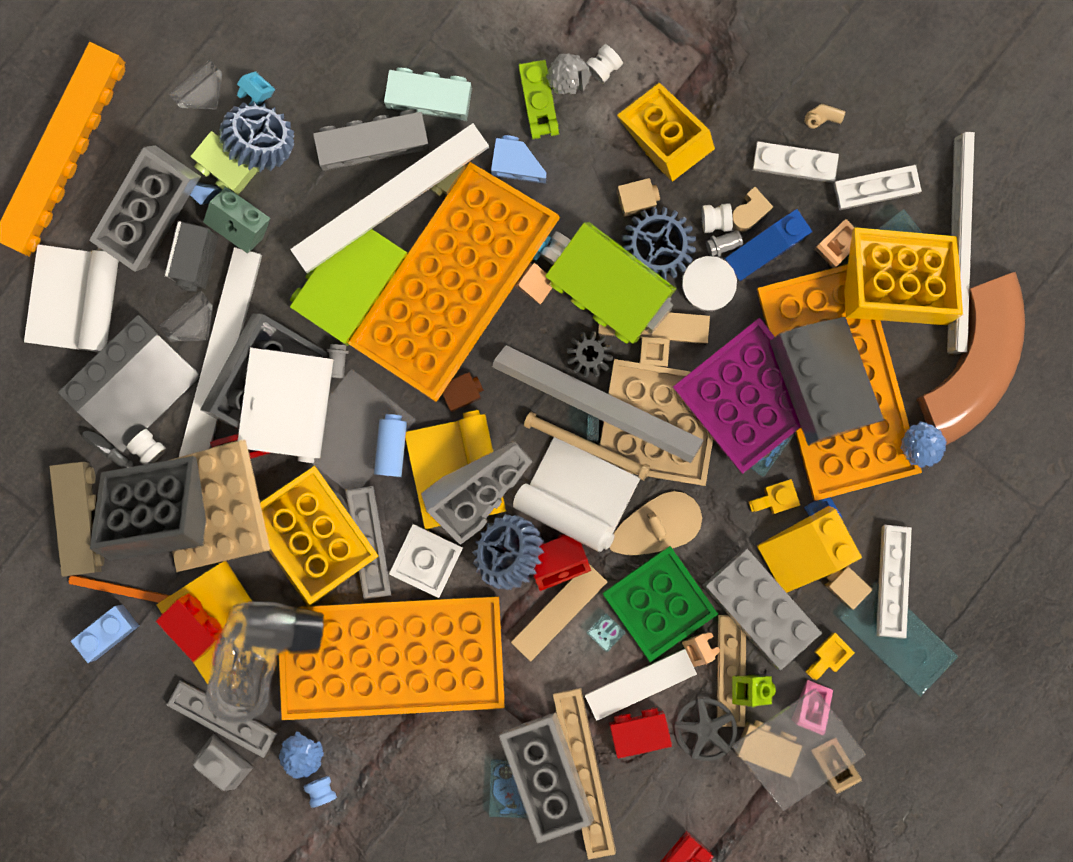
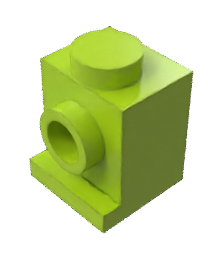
[732,675,776,707]

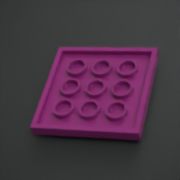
[672,318,801,474]

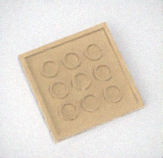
[598,359,713,486]
[167,440,270,572]

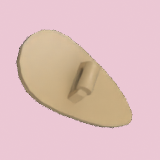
[609,491,702,555]

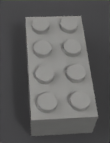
[89,145,201,272]
[702,549,822,670]
[499,712,594,843]

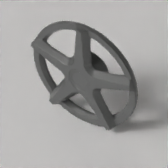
[674,698,737,761]

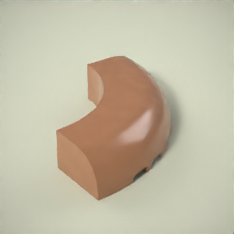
[917,272,1025,445]

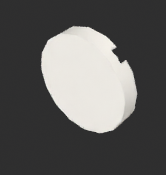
[682,256,737,311]

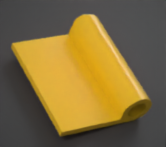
[405,410,506,529]
[156,561,278,688]

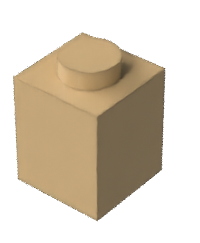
[617,178,660,217]
[825,566,872,610]

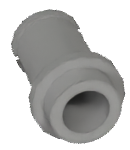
[706,230,743,257]
[327,344,349,378]

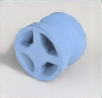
[303,776,337,808]

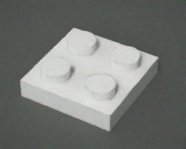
[389,524,463,598]

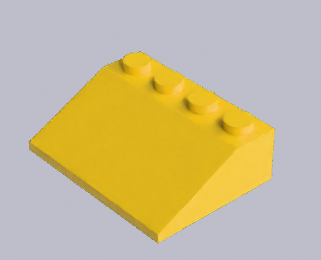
[844,228,963,325]
[260,466,379,607]

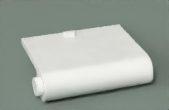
[24,245,118,352]
[238,348,334,463]
[513,437,640,552]

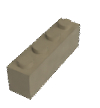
[49,462,105,576]

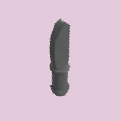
[82,431,135,469]

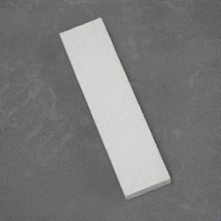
[876,525,912,639]
[585,648,697,721]

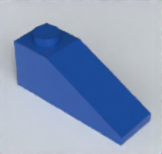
[725,209,813,281]

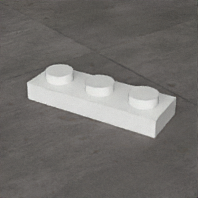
[753,142,839,183]
[834,165,922,210]

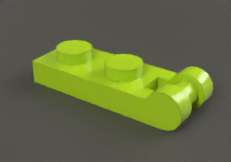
[519,60,559,140]

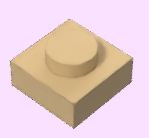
[640,337,670,367]

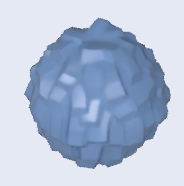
[901,421,947,467]
[279,732,324,778]

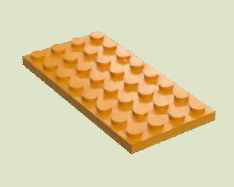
[348,162,560,402]
[756,264,922,501]
[277,596,505,720]

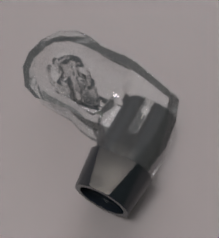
[205,602,324,723]

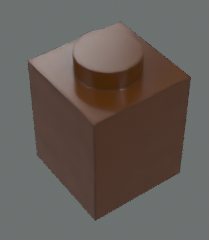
[442,372,484,412]

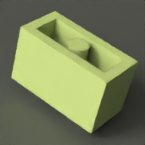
[191,131,258,195]

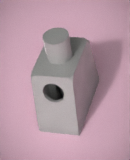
[193,734,254,791]

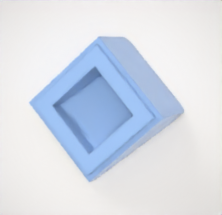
[190,182,222,204]

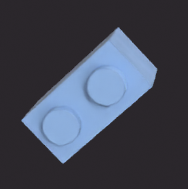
[71,604,139,663]

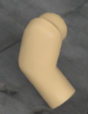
[805,104,845,129]

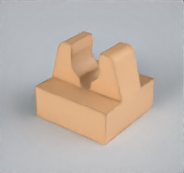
[682,633,720,667]

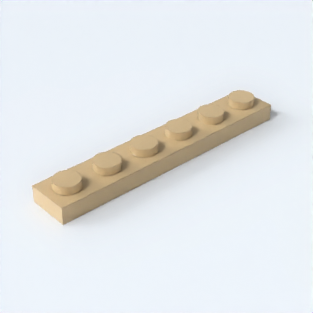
[553,688,616,859]

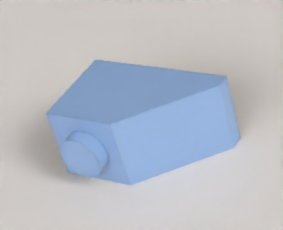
[491,135,547,184]

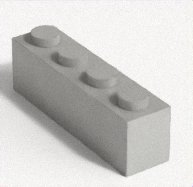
[313,110,429,171]

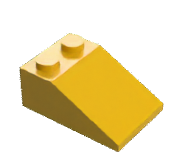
[617,83,715,182]
[757,506,862,593]

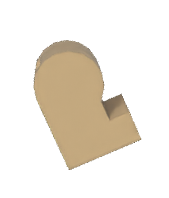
[732,187,773,232]

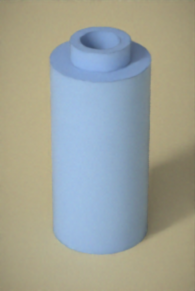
[374,414,407,477]

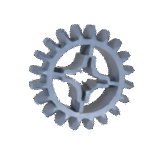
[219,101,294,172]
[622,207,696,280]
[472,515,544,590]

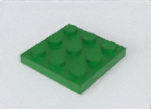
[602,546,718,662]

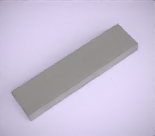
[346,486,392,599]
[167,680,278,758]

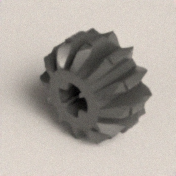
[567,331,613,378]

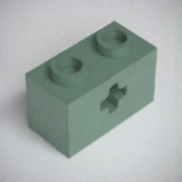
[203,187,271,254]

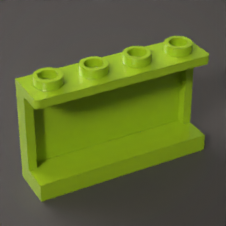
[545,222,677,344]
[290,229,407,346]

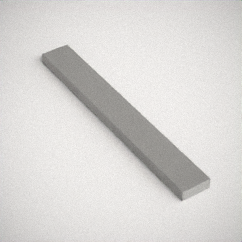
[492,345,703,463]

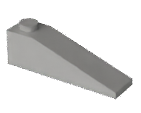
[421,441,532,545]

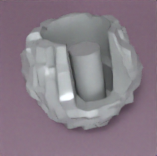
[546,53,592,94]

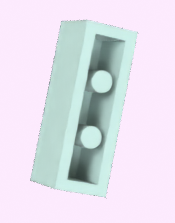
[384,68,472,121]

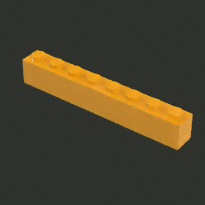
[0,42,125,257]

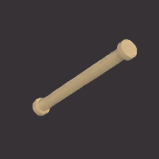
[524,412,650,481]

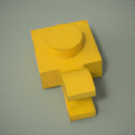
[748,479,800,514]
[805,633,855,680]

